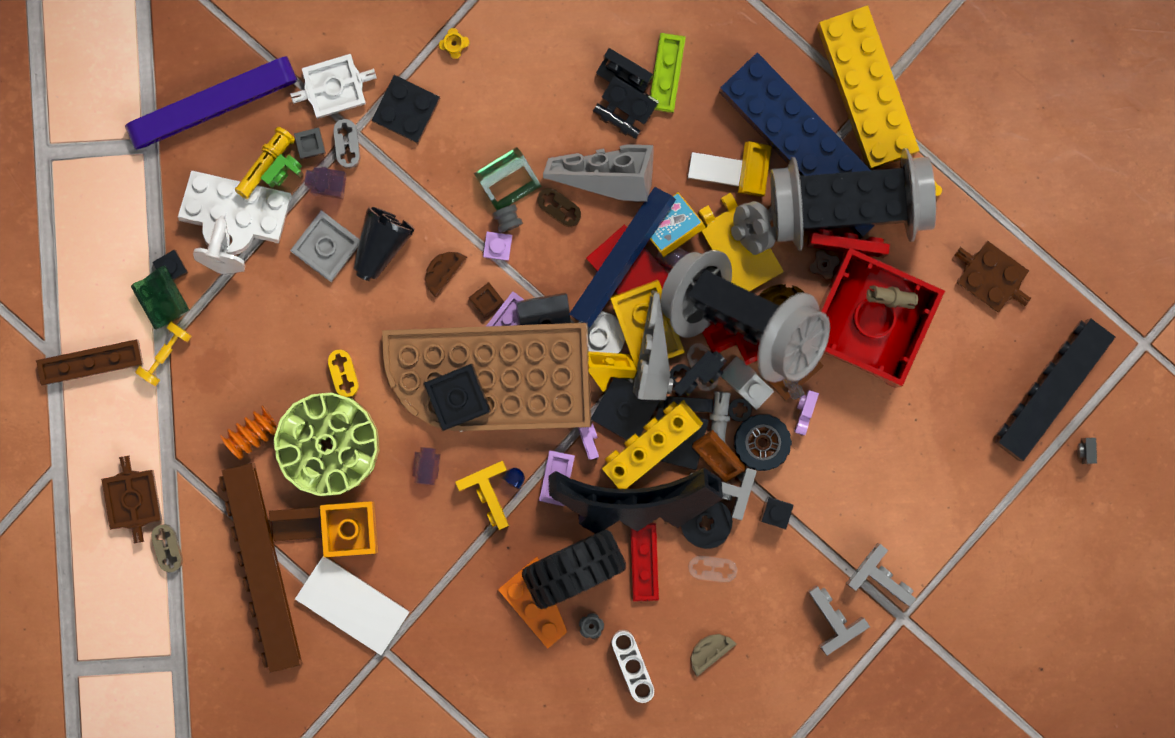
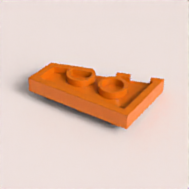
[498,556,567,649]

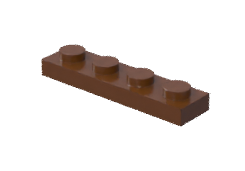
[36,339,144,386]

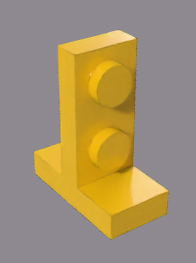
[455,461,509,530]

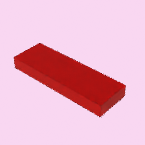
[630,523,659,601]

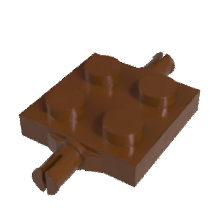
[954,241,1031,312]
[101,455,162,544]

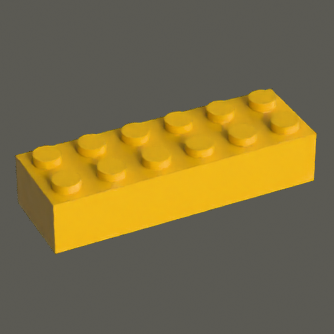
[817,5,920,170]

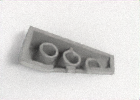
[543,144,654,202]
[633,290,673,400]

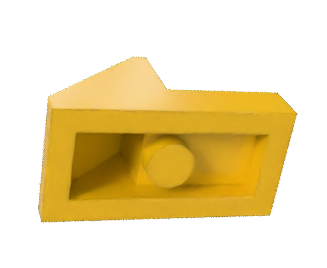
[588,351,637,392]

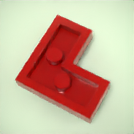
[702,323,760,366]

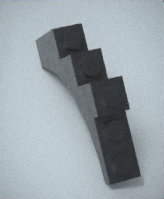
[548,467,723,534]

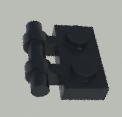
[593,74,659,139]

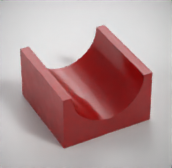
[819,248,945,388]

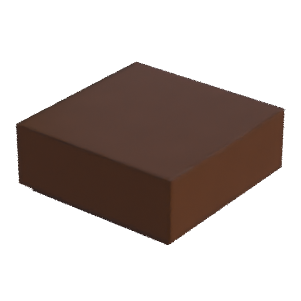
[469,282,504,318]

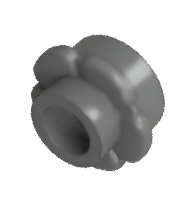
[579,613,604,639]

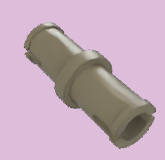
[866,285,918,309]

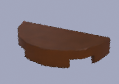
[426,252,467,297]

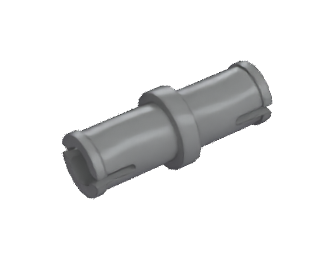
[710,391,731,442]

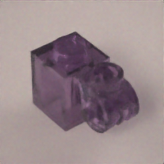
[304,166,347,199]

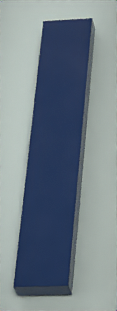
[569,187,676,328]

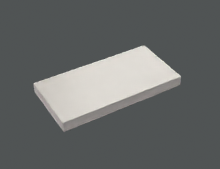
[295,556,410,655]

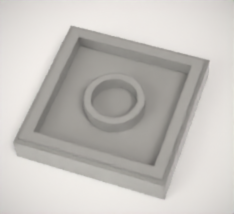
[290,210,360,282]

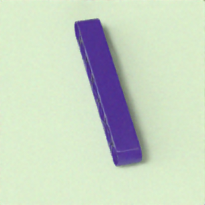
[125,56,298,150]

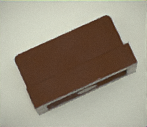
[269,507,322,541]

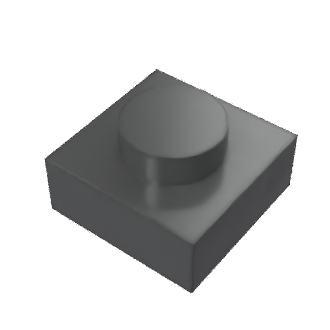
[294,127,326,160]
[1077,438,1097,464]

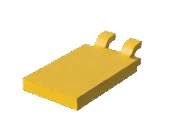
[698,193,784,291]

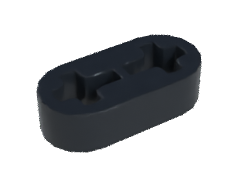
[664,396,713,413]

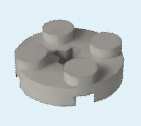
[731,201,776,255]

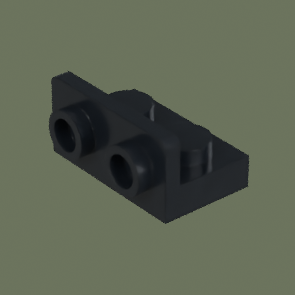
[596,48,653,92]

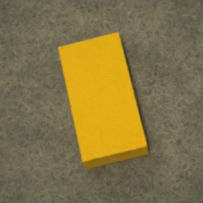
[738,142,772,197]

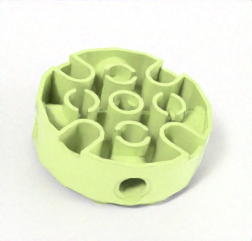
[274,393,380,496]

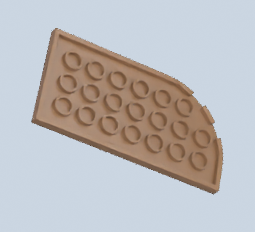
[382,323,591,431]

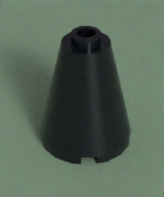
[353,207,415,281]

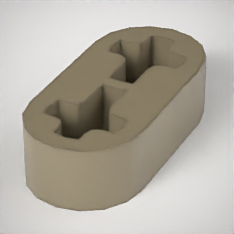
[151,524,183,572]

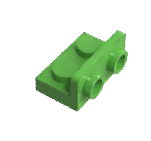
[261,154,304,188]

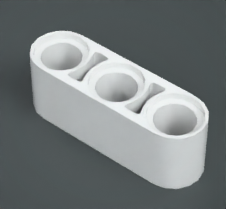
[612,630,654,703]

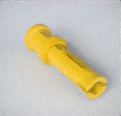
[234,127,295,199]

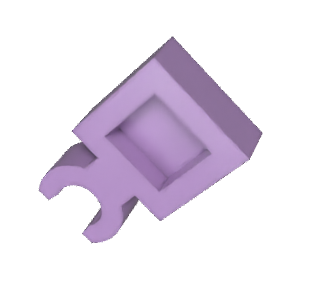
[794,390,819,435]

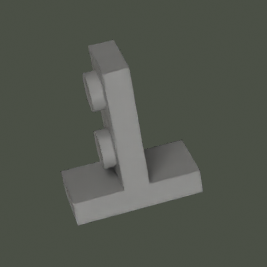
[690,468,757,520]
[846,543,916,607]
[808,586,870,656]

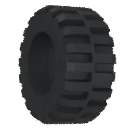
[522,529,626,610]

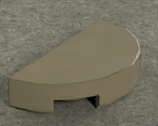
[691,634,737,677]

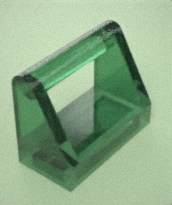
[474,147,541,211]

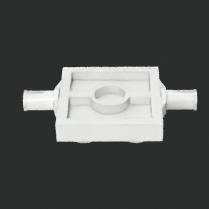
[290,54,377,119]

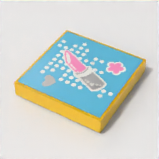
[650,192,706,257]

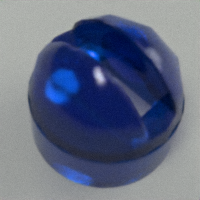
[502,468,525,489]

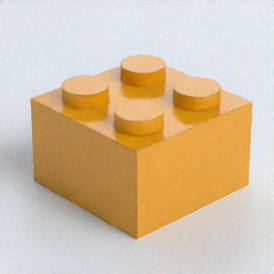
[320,501,378,557]

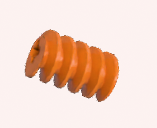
[220,405,277,460]

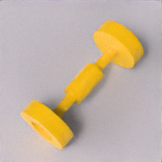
[135,322,192,386]

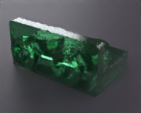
[131,266,190,330]

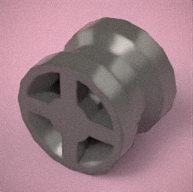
[492,204,523,233]

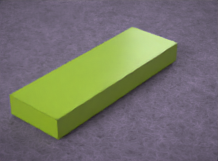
[650,33,686,113]

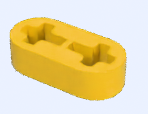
[328,350,359,398]

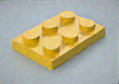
[610,280,685,369]

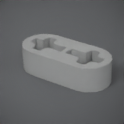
[333,119,360,169]

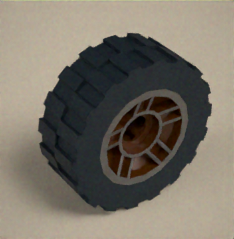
[734,414,792,471]

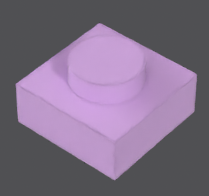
[483,232,512,261]

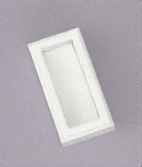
[688,152,742,187]

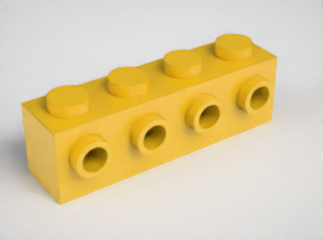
[602,400,703,489]

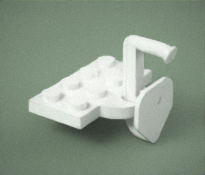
[178,171,292,274]

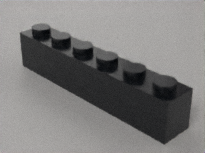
[995,318,1116,461]

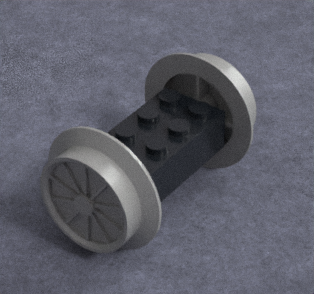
[770,148,936,251]
[661,250,830,382]

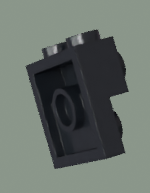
[672,350,727,397]

